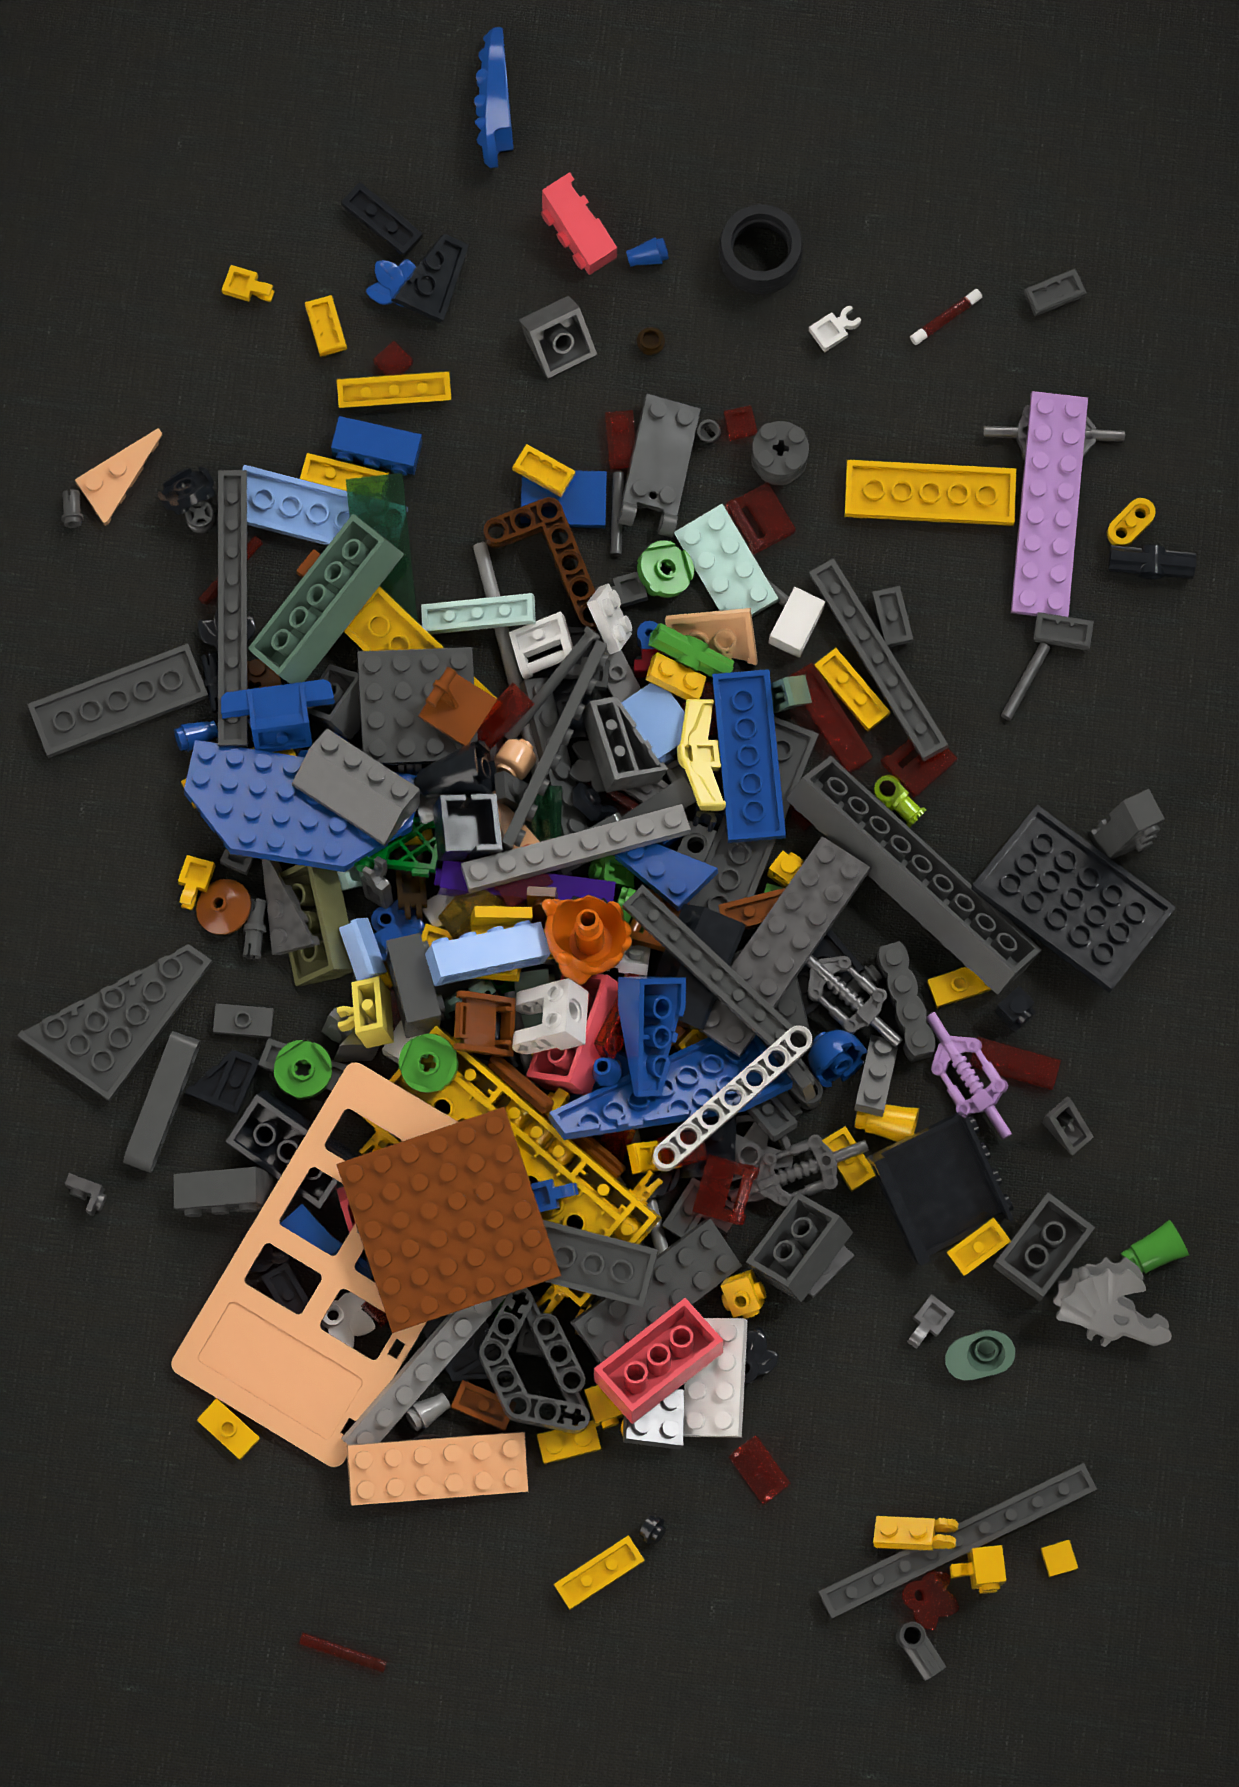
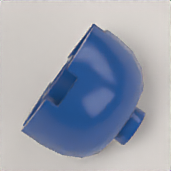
[808,1030,867,1087]

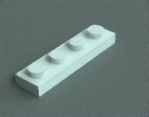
[421,593,536,634]

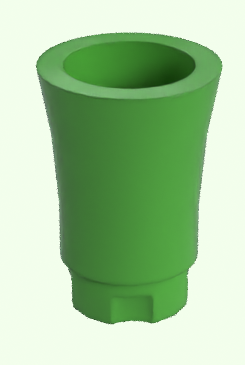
[1121,1220,1189,1274]

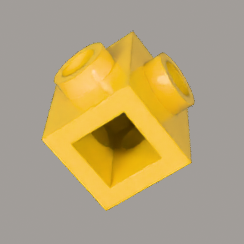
[721,1269,766,1319]

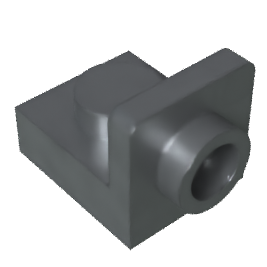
[65,1173,107,1216]

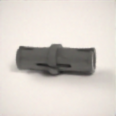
[242,899,267,959]

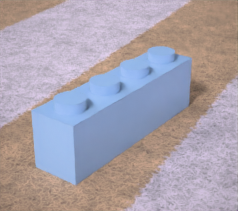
[425,920,551,986]

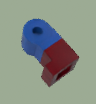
[633,621,662,678]

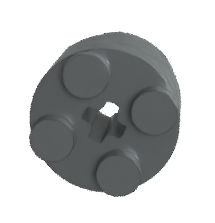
[751,421,809,485]

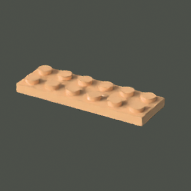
[347,1432,528,1505]

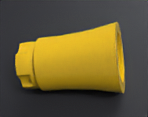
[854,1104,919,1142]

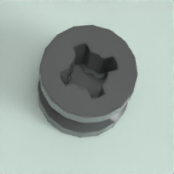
[185,501,215,533]

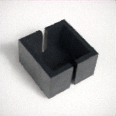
[432,794,502,861]

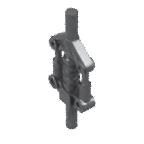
[983,405,1125,460]
[806,955,903,1048]
[728,1135,869,1207]

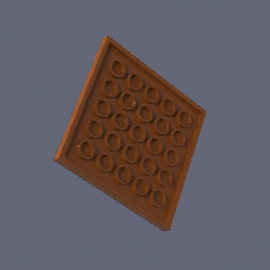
[336,1107,562,1333]

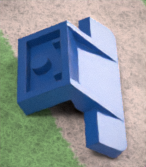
[221,679,335,752]

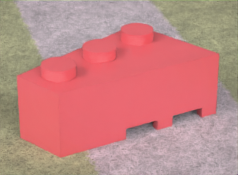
[541,172,617,275]

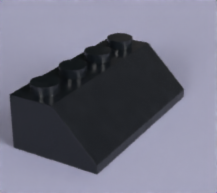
[654,904,746,1031]
[226,1090,359,1209]

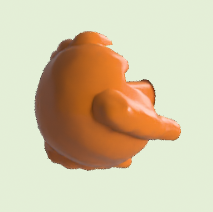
[542,895,632,985]

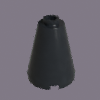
[414,740,497,798]

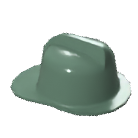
[945,1330,1015,1381]

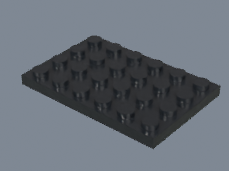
[971,805,1176,993]

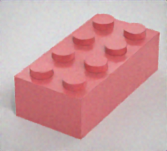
[526,974,619,1095]
[594,1298,723,1424]

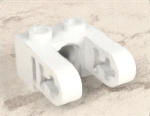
[512,978,588,1054]

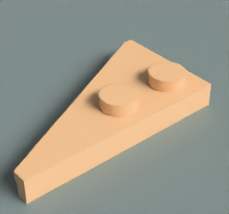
[75,428,163,526]

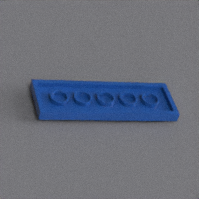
[712,669,786,843]

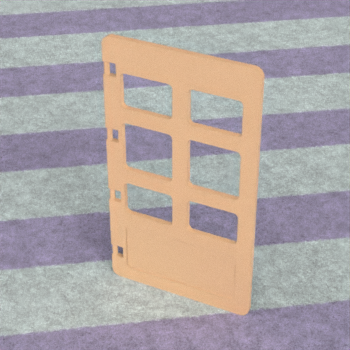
[171,1063,458,1467]

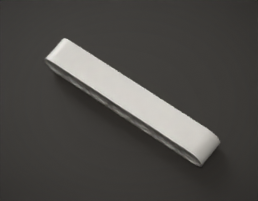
[652,1025,812,1171]

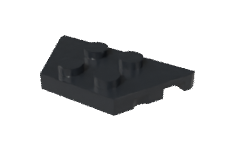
[423,1314,512,1381]

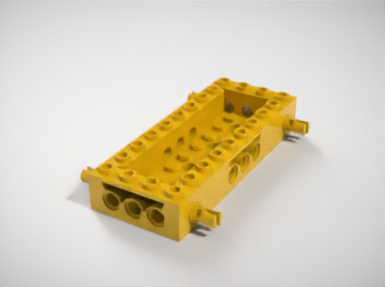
[359,1026,663,1314]

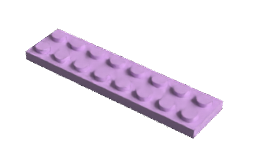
[1011,391,1088,617]

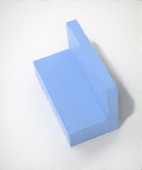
[339,918,387,981]

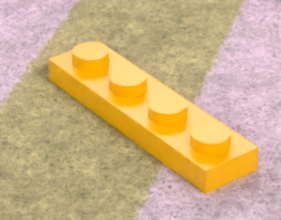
[337,371,451,408]

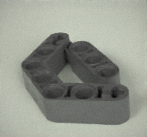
[479,1288,590,1433]

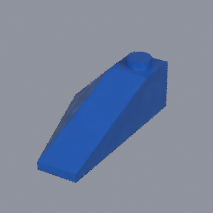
[618,977,686,1097]

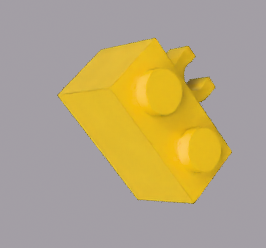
[949,1545,1007,1594]

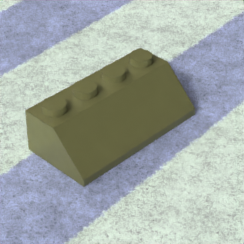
[280,865,354,986]

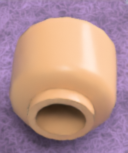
[494,739,536,780]

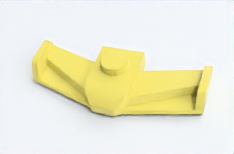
[677,699,726,811]

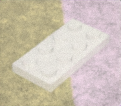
[683,1318,748,1438]

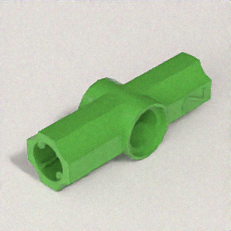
[648,623,734,678]

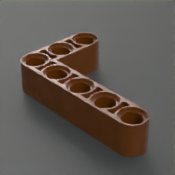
[483,497,598,631]

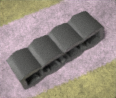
[876,941,935,1063]

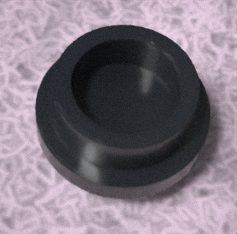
[639,1516,666,1545]

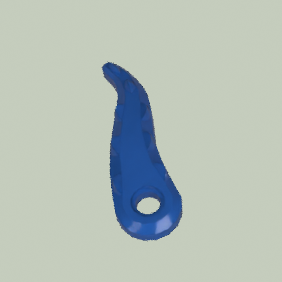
[474,27,514,168]

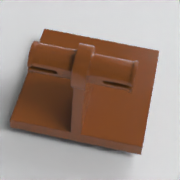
[418,667,497,746]

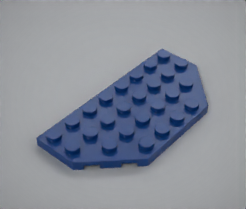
[184,740,417,872]

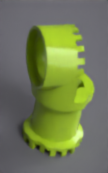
[874,775,926,828]

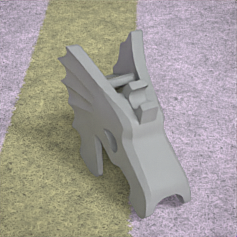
[1053,1257,1172,1347]

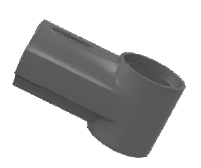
[896,1622,946,1681]

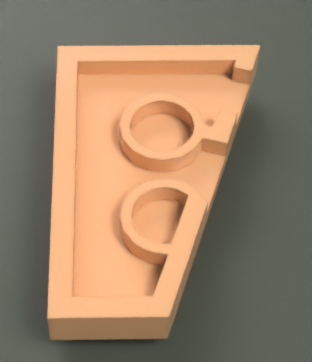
[665,608,758,665]

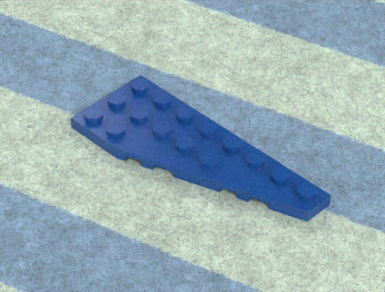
[548,1035,793,1140]

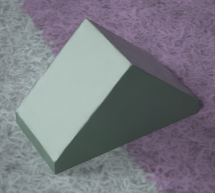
[771,675,812,713]

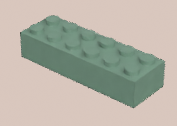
[247,514,404,684]

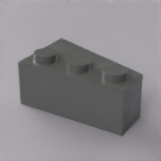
[581,696,668,793]
[1088,789,1165,860]
[174,1167,277,1217]

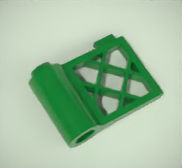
[354,817,439,877]

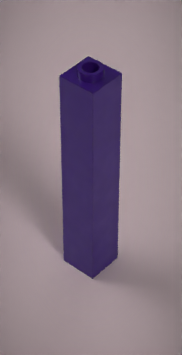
[434,861,616,903]

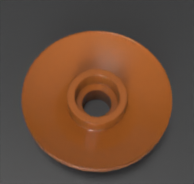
[196,879,251,935]

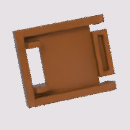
[453,991,516,1057]

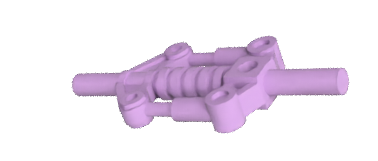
[926,1012,1012,1140]

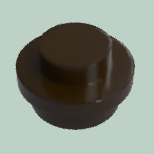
[637,327,665,355]

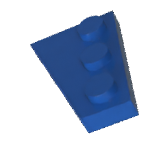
[615,843,718,912]

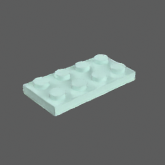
[674,504,780,617]

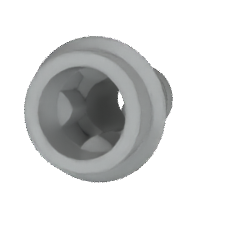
[405,1393,451,1431]

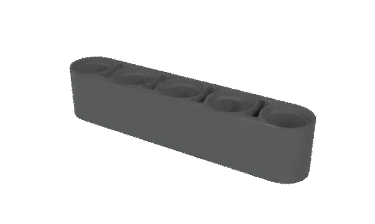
[123,1031,201,1173]

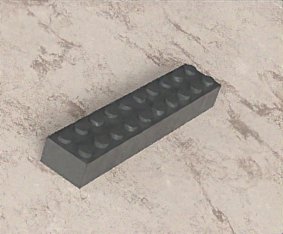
[786,756,1042,994]

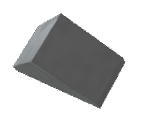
[1042,1096,1094,1156]

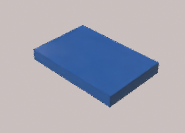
[520,470,607,528]

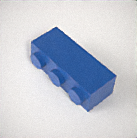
[331,416,422,476]

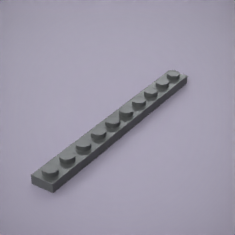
[218,470,248,748]
[818,1463,1097,1619]

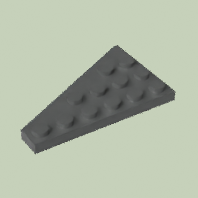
[17,944,213,1102]

